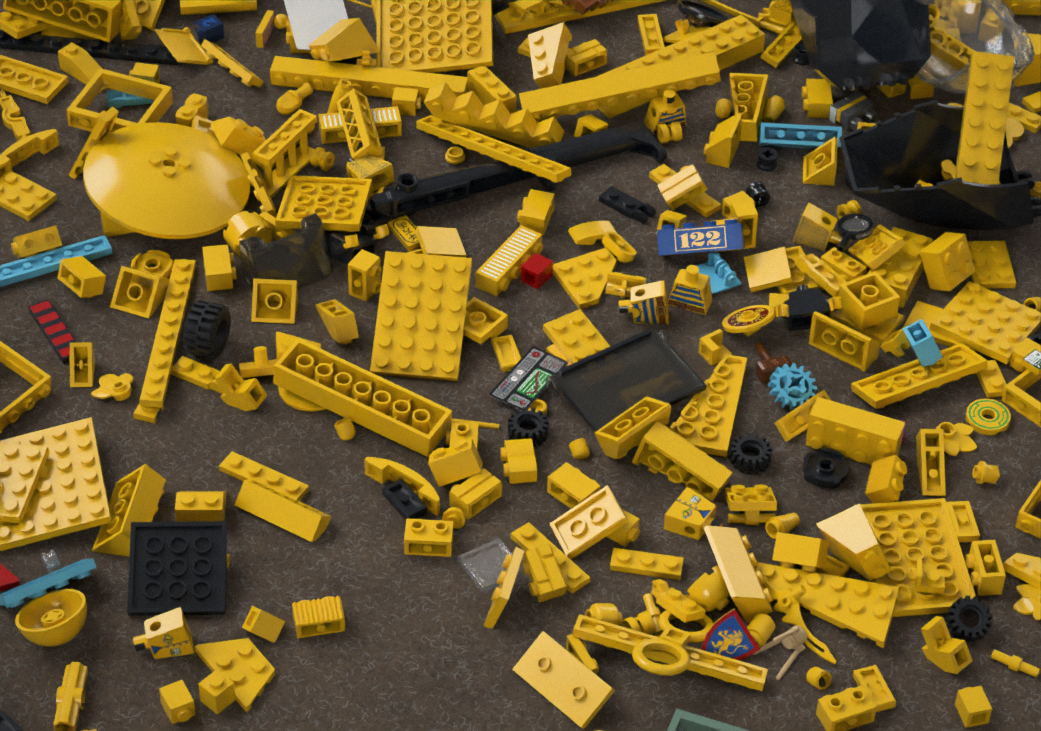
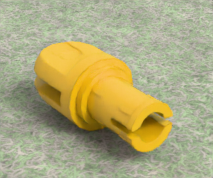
[276,83,313,115]

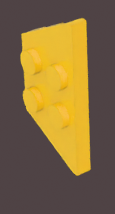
[195,638,275,712]

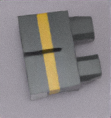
[829,91,878,131]

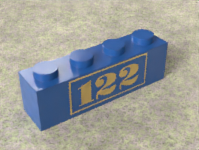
[657,219,745,255]

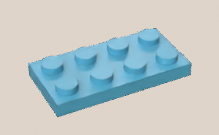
[0,558,96,608]

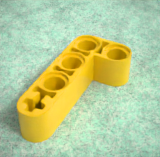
[928,4,975,74]

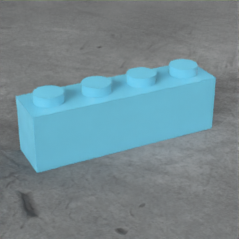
[759,123,842,150]

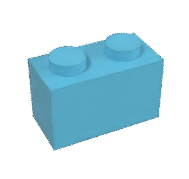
[903,319,943,367]

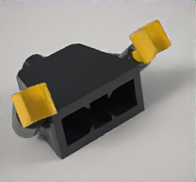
[323,224,389,266]
[775,285,843,330]

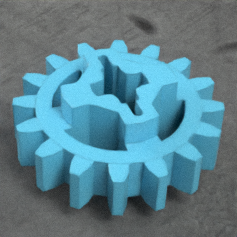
[768,363,817,411]

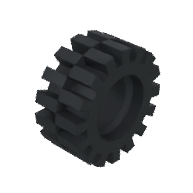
[508,407,549,448]
[730,433,772,475]
[945,596,993,643]

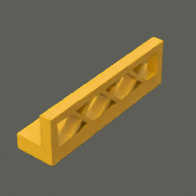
[336,88,383,160]

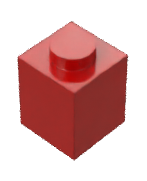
[520,253,553,290]

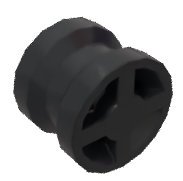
[793,42,810,66]
[757,147,778,172]
[745,181,770,207]

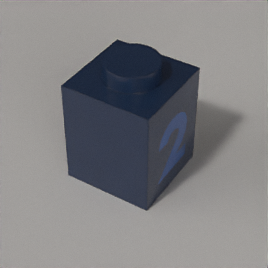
[193,14,224,43]

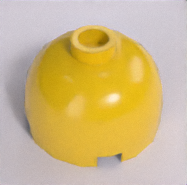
[685,565,730,612]

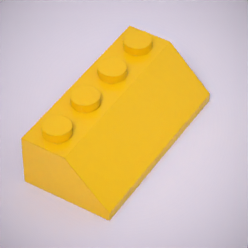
[92,464,166,557]
[703,526,773,623]

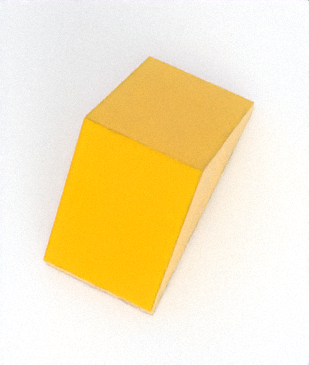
[70,342,95,387]

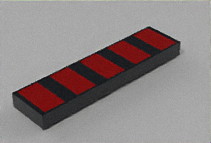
[28,299,77,364]

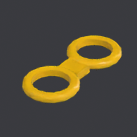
[632,610,714,676]

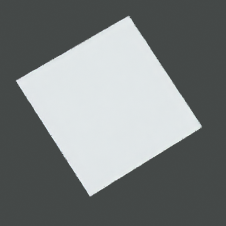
[284,0,348,50]

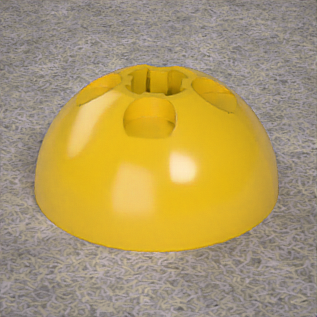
[15,589,87,647]

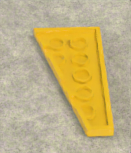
[756,562,899,648]

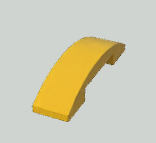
[0,129,59,178]
[364,457,440,516]

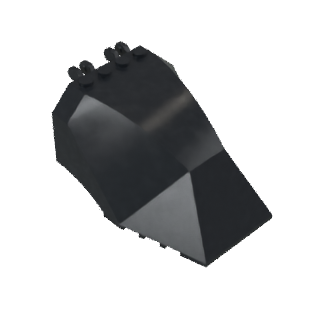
[790,0,931,91]
[839,100,1041,230]

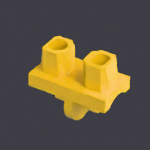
[605,272,646,299]

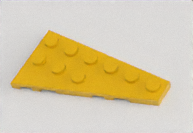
[670,354,747,457]

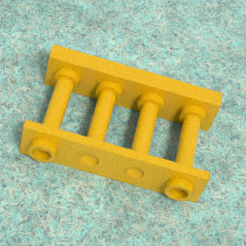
[252,109,317,198]

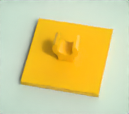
[662,19,711,43]

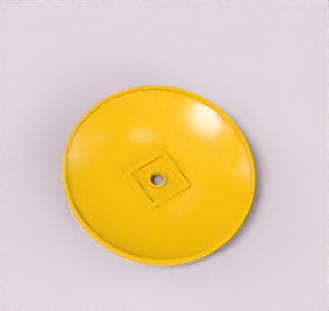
[83,122,250,239]

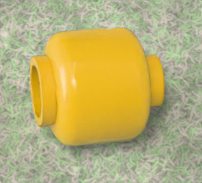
[585,603,622,626]

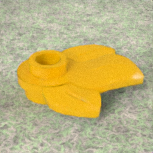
[91,373,133,401]
[936,422,977,456]
[1013,584,1041,620]

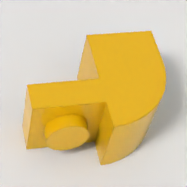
[214,363,268,411]
[921,616,973,674]

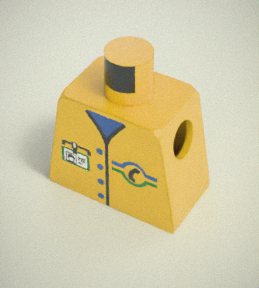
[664,487,723,540]
[133,607,194,659]

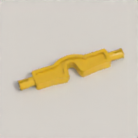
[0,89,31,141]

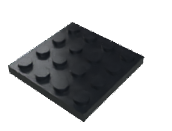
[127,521,228,616]

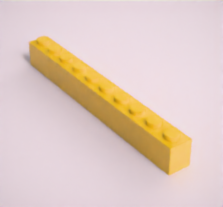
[519,51,721,122]
[270,56,468,102]

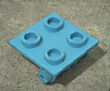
[685,251,742,295]

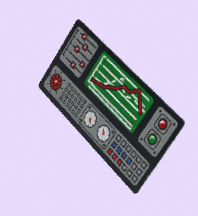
[489,346,568,411]

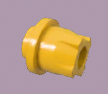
[972,461,1000,484]

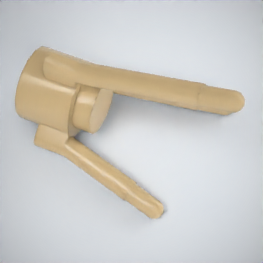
[752,625,807,680]

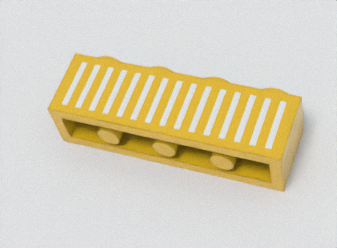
[318,106,402,144]
[475,225,543,297]

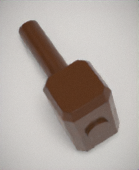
[754,342,792,384]

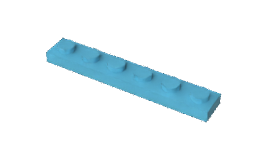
[0,235,112,287]

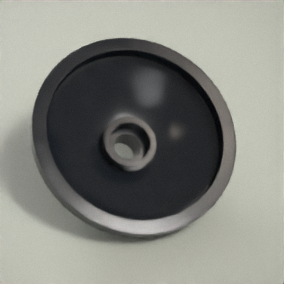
[676,0,731,27]

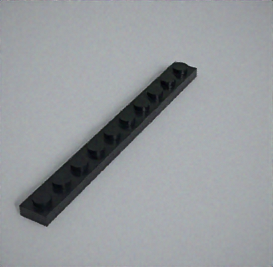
[0,30,179,65]

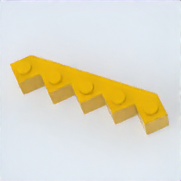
[424,82,564,148]

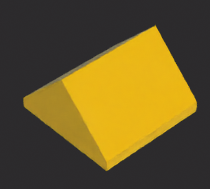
[803,137,838,186]
[251,278,298,324]

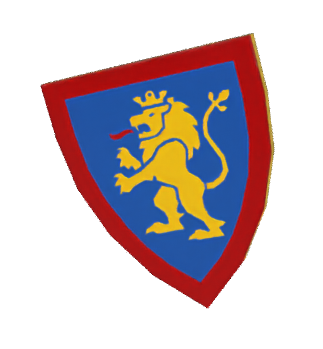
[701,608,760,661]

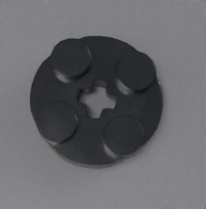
[803,448,849,489]

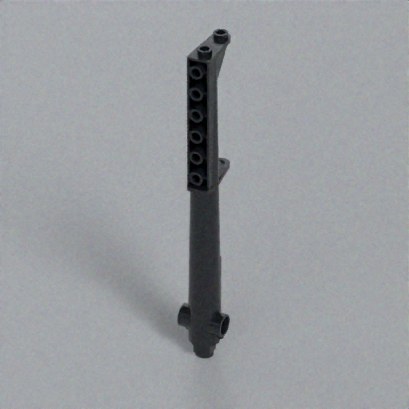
[370,121,667,217]

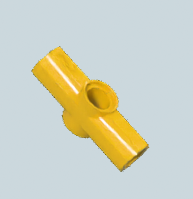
[53,662,88,731]

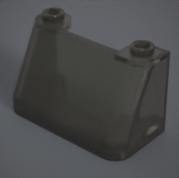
[239,213,334,292]

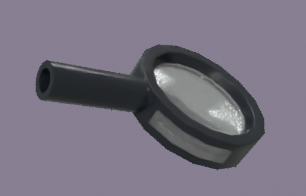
[837,214,873,252]

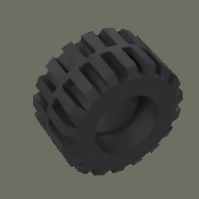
[183,300,231,359]

